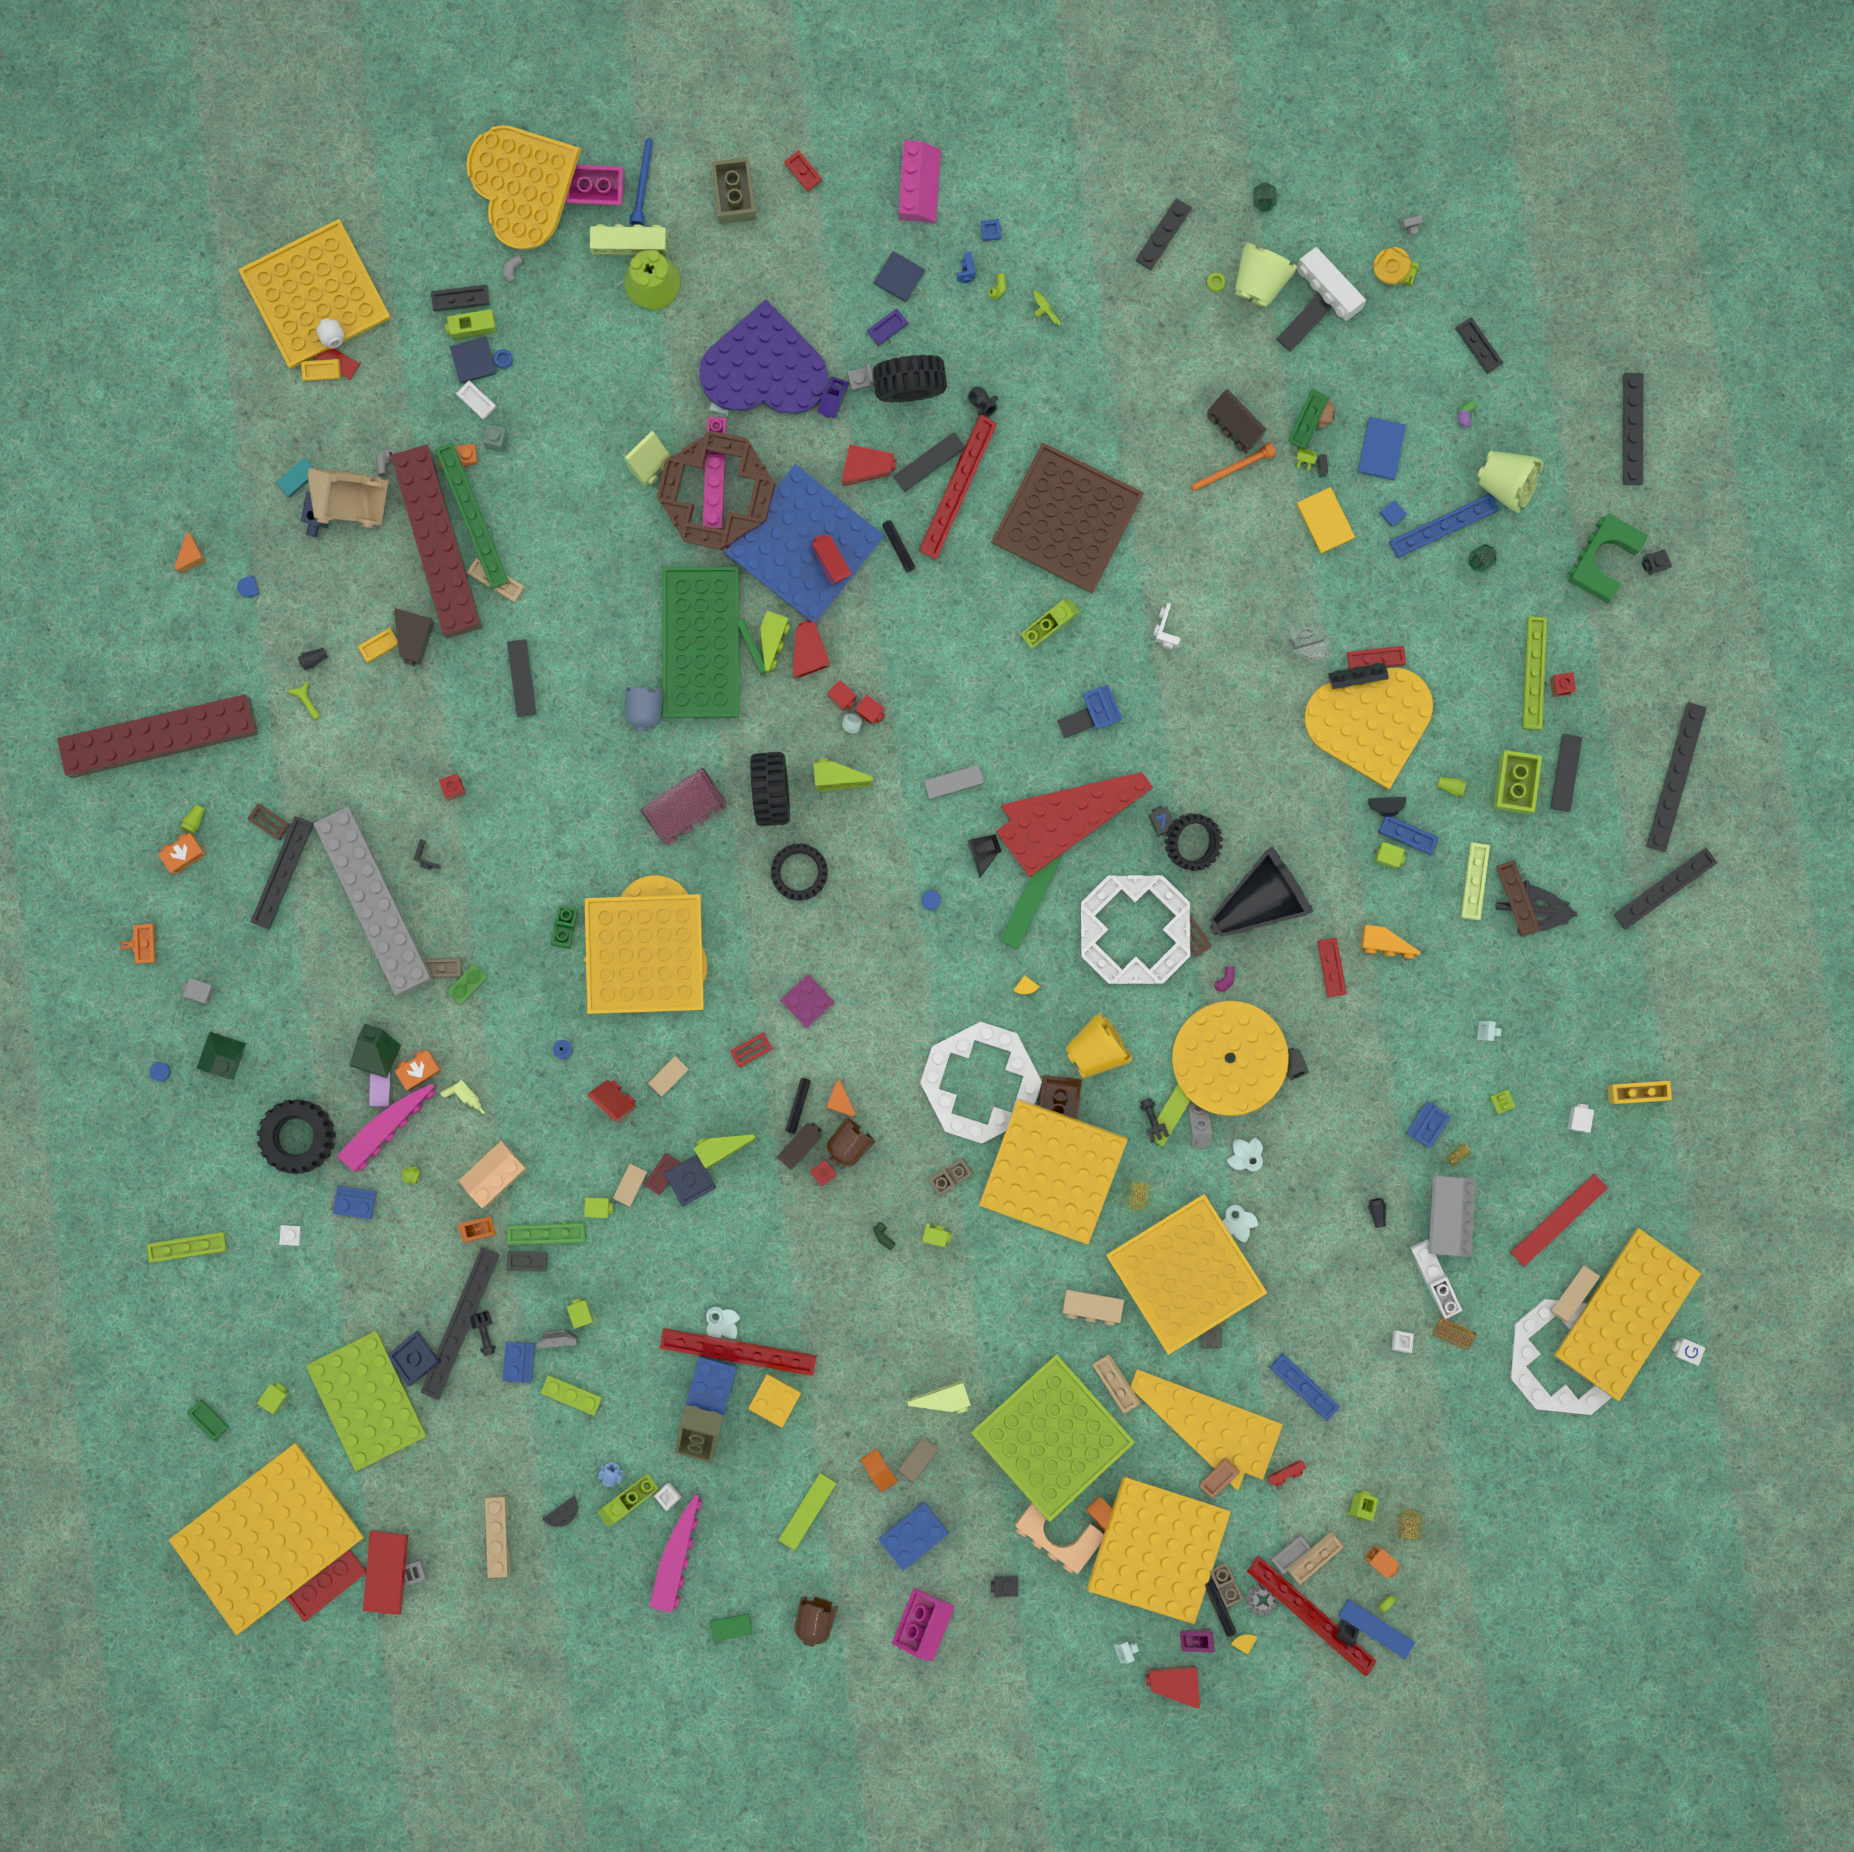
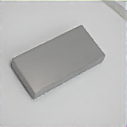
[1271,1534,1311,1575]

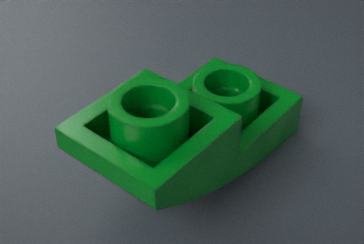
[551,905,578,949]

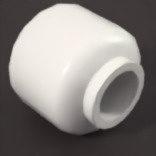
[316,318,344,348]

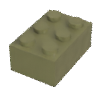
[711,157,757,224]
[674,1405,724,1463]

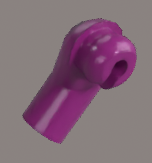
[1214,966,1235,992]

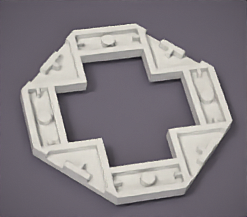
[1081,875,1190,984]
[920,1022,1042,1144]
[1510,1299,1612,1415]

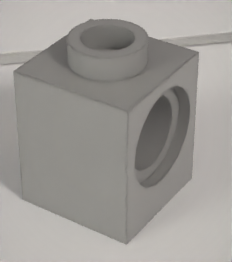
[183,978,216,1004]

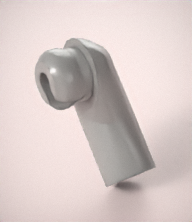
[502,255,523,282]
[377,449,395,476]

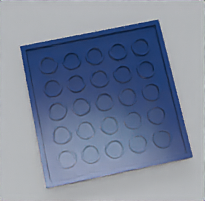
[725,464,884,623]

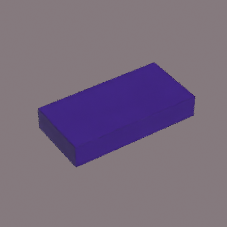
[867,308,908,347]

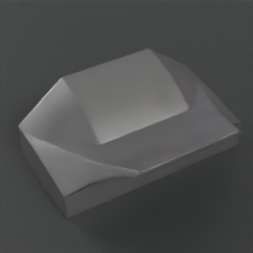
[537,1329,579,1349]

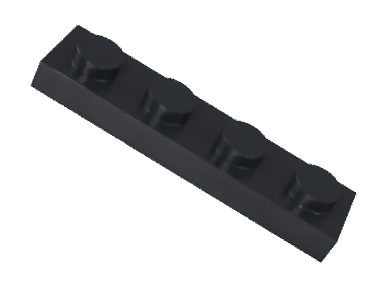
[1135,198,1192,270]

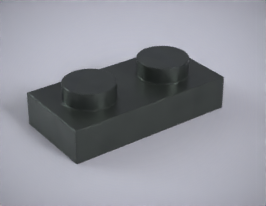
[507,1251,547,1271]

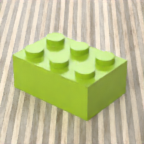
[1492,750,1542,815]

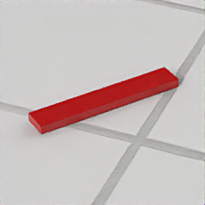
[1510,1174,1608,1267]

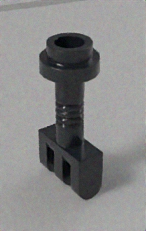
[1140,1098,1170,1143]
[470,1310,496,1356]

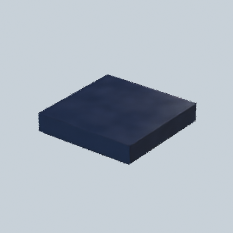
[874,251,925,302]
[450,337,497,384]
[663,1154,716,1207]
[388,1331,440,1386]

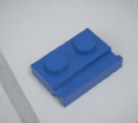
[1082,684,1122,730]
[1406,1101,1451,1148]
[332,1186,377,1219]
[503,1341,535,1383]

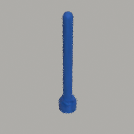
[629,138,653,225]

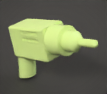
[440,1080,485,1114]

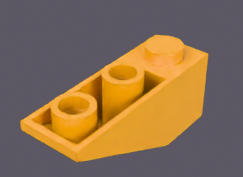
[1360,925,1421,959]

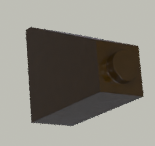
[394,608,434,667]
[777,1122,823,1170]

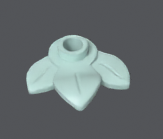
[1227,1138,1263,1172]
[1222,1205,1258,1242]
[706,1307,740,1339]

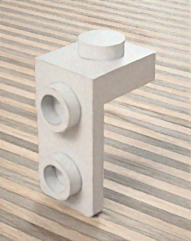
[1153,603,1180,649]

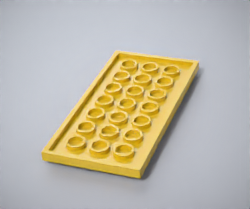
[1553,1228,1702,1401]

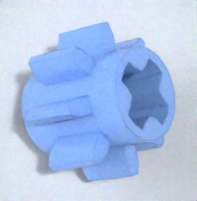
[598,1463,623,1487]

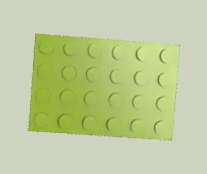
[306,1331,427,1472]

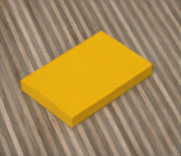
[1296,487,1355,554]

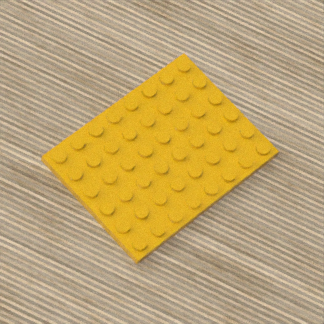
[169,1443,365,1636]

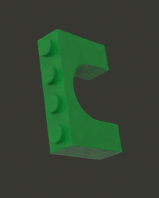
[1568,513,1648,604]

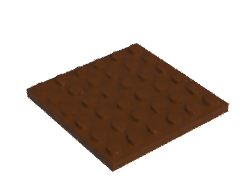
[991,442,1144,594]

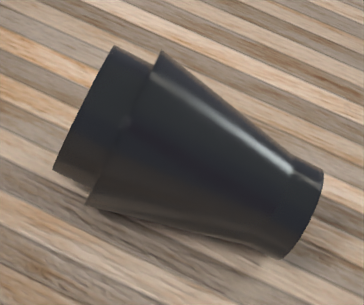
[298,647,328,671]
[1368,1198,1387,1228]

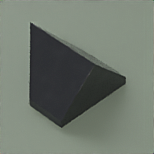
[968,834,1002,878]

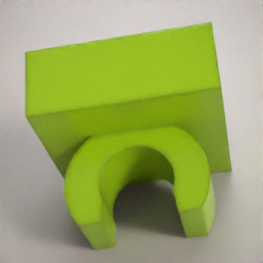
[1296,447,1317,470]
[1489,1089,1516,1114]

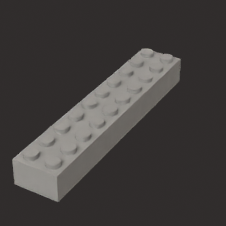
[313,807,434,997]

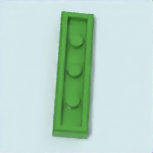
[507,1223,585,1245]

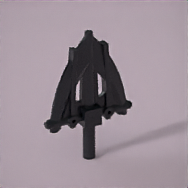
[1495,881,1577,937]

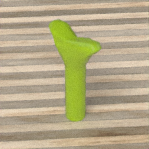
[287,681,321,720]

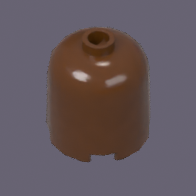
[827,1118,876,1167]
[794,1596,838,1647]

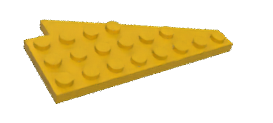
[1130,1369,1283,1490]

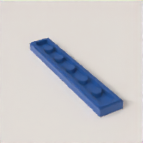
[1389,494,1499,559]

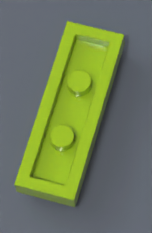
[541,1375,602,1416]

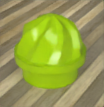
[401,1166,421,1185]

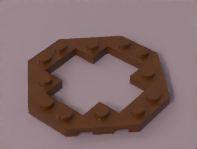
[656,431,776,550]

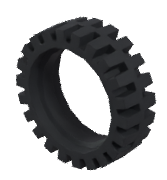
[1164,813,1223,871]
[771,843,828,901]

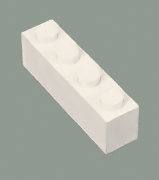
[1296,247,1366,321]

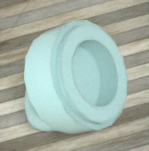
[842,713,862,734]

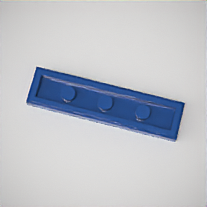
[1269,1353,1340,1421]
[1338,1599,1415,1659]

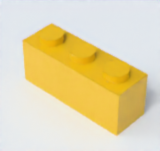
[1607,1081,1672,1105]

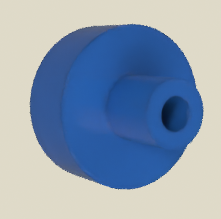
[553,1040,573,1059]

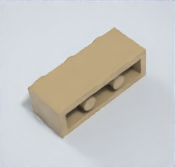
[1062,1290,1124,1326]

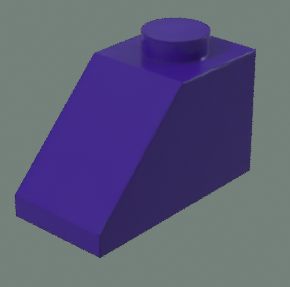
[817,376,849,418]

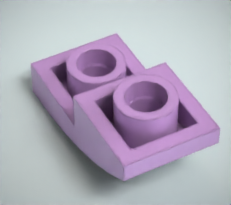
[369,1072,390,1107]

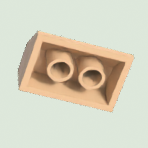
[459,1140,528,1209]

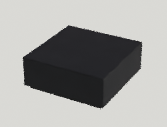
[1317,454,1328,478]
[1336,1619,1359,1647]

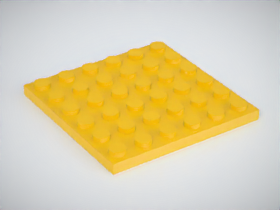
[238,219,391,369]
[585,894,704,1014]
[979,1099,1128,1245]
[1106,1194,1267,1355]
[1086,1476,1231,1624]

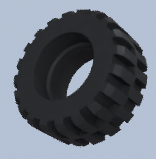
[873,355,947,403]
[750,751,790,826]
[257,1099,336,1174]

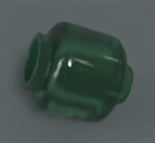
[1253,182,1277,212]
[1468,544,1497,572]

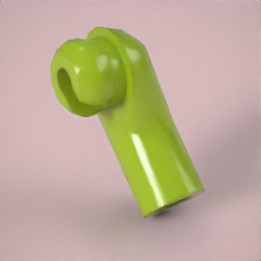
[988,273,1006,299]

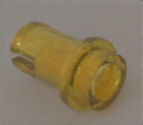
[1446,1143,1471,1167]

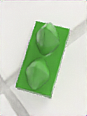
[447,964,488,1005]

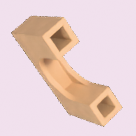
[1015,1503,1104,1574]

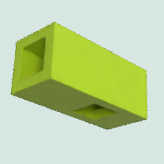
[445,309,497,340]

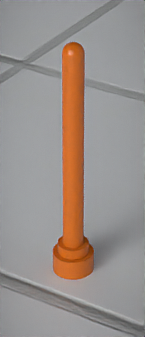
[1191,442,1276,491]

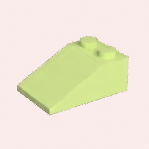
[625,431,671,487]
[907,1381,971,1414]

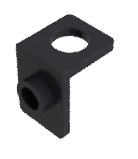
[413,839,441,870]

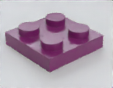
[780,974,835,1029]

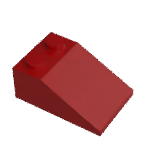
[587,1080,637,1123]

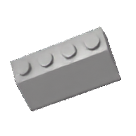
[1429,1176,1476,1257]

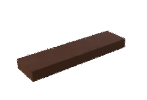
[1496,860,1541,937]

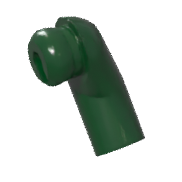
[873,1222,896,1250]

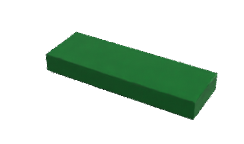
[1288,389,1330,449]
[736,619,767,676]

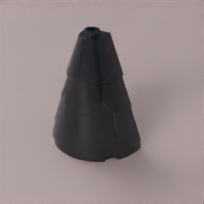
[1210,846,1314,937]

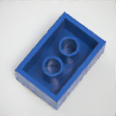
[685,1356,738,1418]
[878,1501,949,1571]

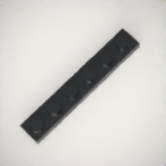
[1623,373,1643,485]
[250,816,314,930]
[1613,847,1718,930]

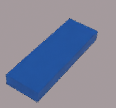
[1378,816,1439,855]

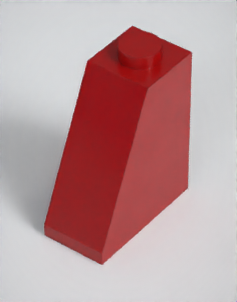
[842,444,897,486]
[811,534,852,586]
[793,620,830,679]
[1145,1665,1200,1709]

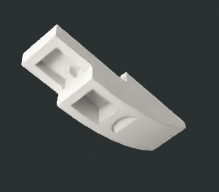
[1410,1239,1462,1319]

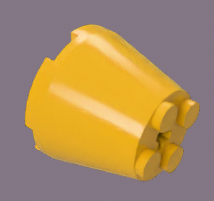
[1065,1012,1133,1079]

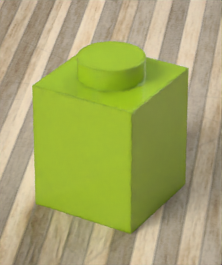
[1374,842,1406,869]
[584,1198,614,1218]
[567,1298,594,1329]
[257,1382,290,1414]

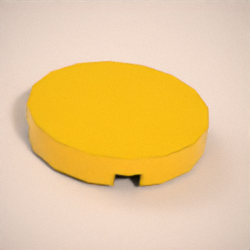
[1374,247,1412,285]

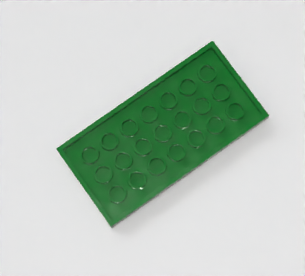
[662,566,739,718]

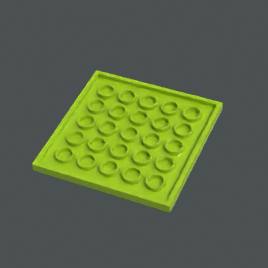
[970,1354,1135,1522]

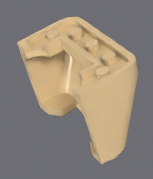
[308,467,389,528]

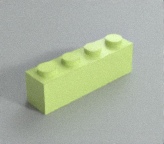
[590,224,667,255]

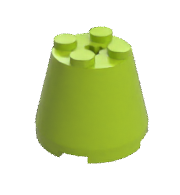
[624,250,681,310]

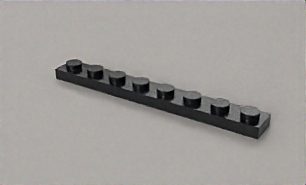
[1646,702,1707,852]
[420,1247,500,1400]

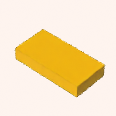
[301,359,341,381]
[357,628,398,664]

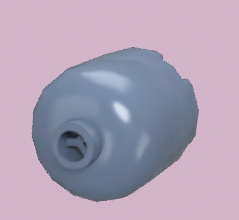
[625,687,664,731]

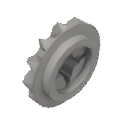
[1247,1584,1278,1615]

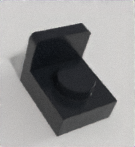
[1642,549,1672,576]
[990,1576,1018,1598]

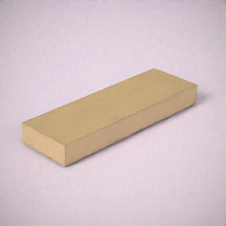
[466,557,525,603]
[1551,1266,1600,1323]
[1092,1354,1141,1414]
[1287,1532,1344,1585]

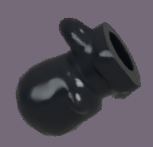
[968,386,998,417]

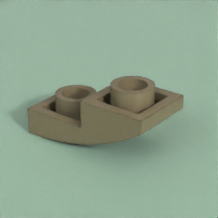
[929,1158,974,1196]
[898,1438,938,1483]
[1210,1563,1244,1608]

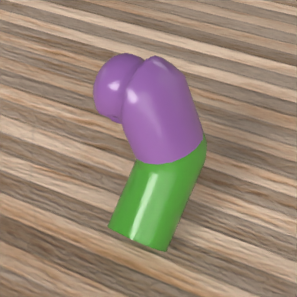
[1458,400,1477,428]

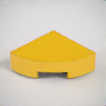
[1013,975,1040,995]
[1230,1634,1257,1654]

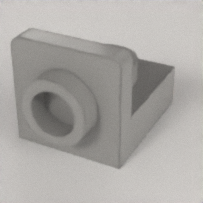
[848,364,874,391]

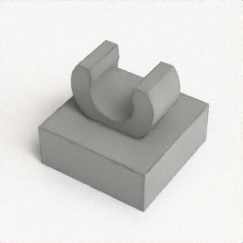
[1399,215,1423,235]

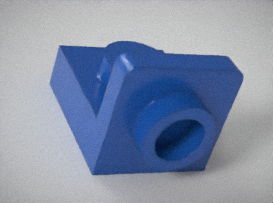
[956,251,976,283]

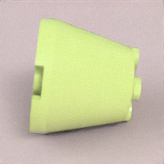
[1235,243,1297,307]
[1478,450,1543,513]

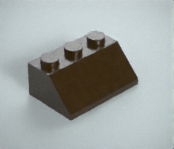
[1207,389,1267,454]

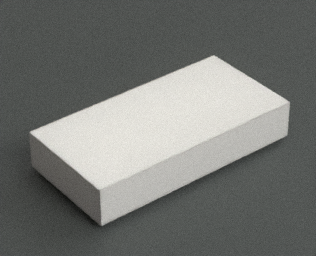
[456,381,497,420]

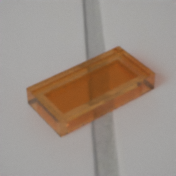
[1432,1318,1476,1350]

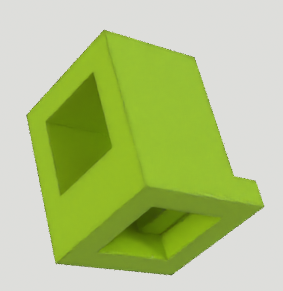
[922,1223,952,1247]
[1347,1490,1379,1521]

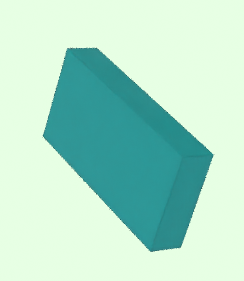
[276,458,313,498]

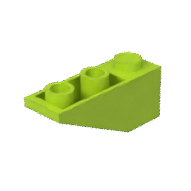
[1021,598,1081,649]
[760,611,791,674]
[597,1473,659,1527]

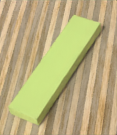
[1460,842,1490,921]

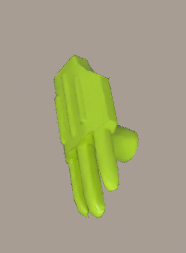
[1033,290,1061,326]

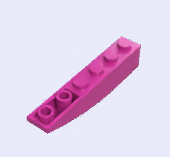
[703,417,727,530]
[337,1084,437,1172]
[649,1493,703,1613]

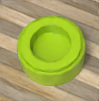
[1206,272,1226,292]
[1378,1594,1397,1613]

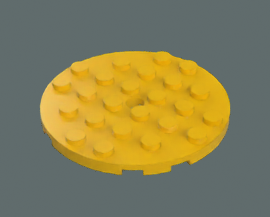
[1172,1001,1289,1116]

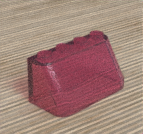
[640,768,727,846]

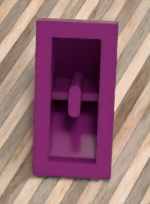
[1180,1628,1215,1653]

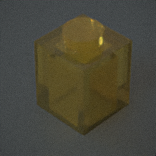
[1127,1182,1150,1211]
[1398,1510,1422,1540]

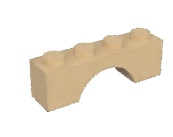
[485,1495,510,1578]

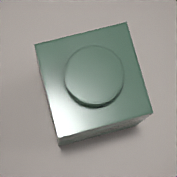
[483,424,509,452]

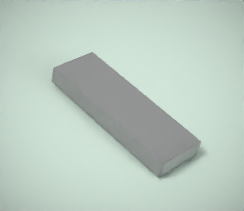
[924,765,984,800]

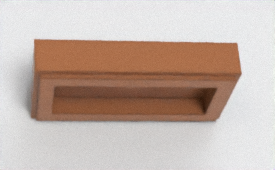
[1198,1458,1240,1499]

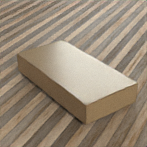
[648,1056,689,1097]
[613,1164,647,1207]

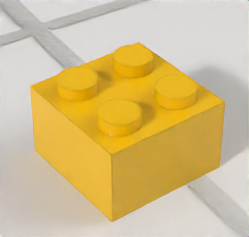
[748,1373,802,1428]

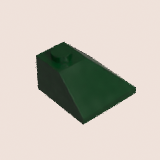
[350,1023,401,1078]
[197,1032,246,1080]

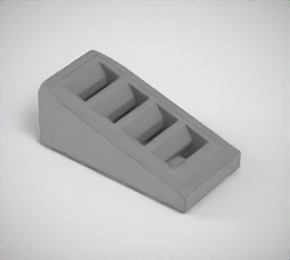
[404,1559,428,1587]

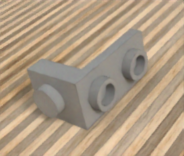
[1188,1102,1212,1148]

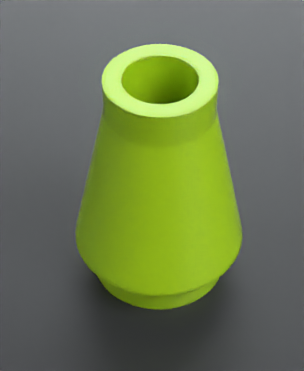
[1437,776,1467,797]
[180,804,205,834]

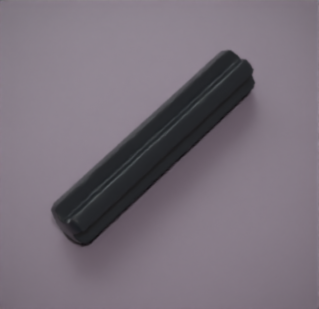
[882,520,915,573]
[785,1078,811,1134]
[1205,1580,1237,1637]

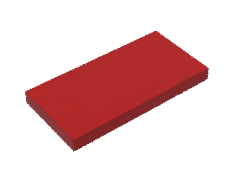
[363,1531,409,1615]
[286,1549,366,1622]

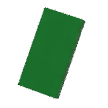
[187,1399,229,1441]
[710,1614,752,1641]

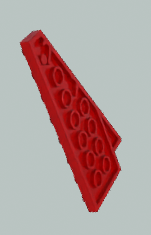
[996,772,1153,878]

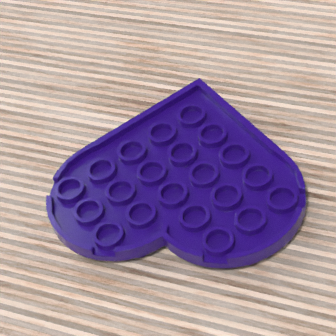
[699,300,828,414]

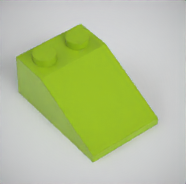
[813,759,873,791]
[693,1135,757,1169]

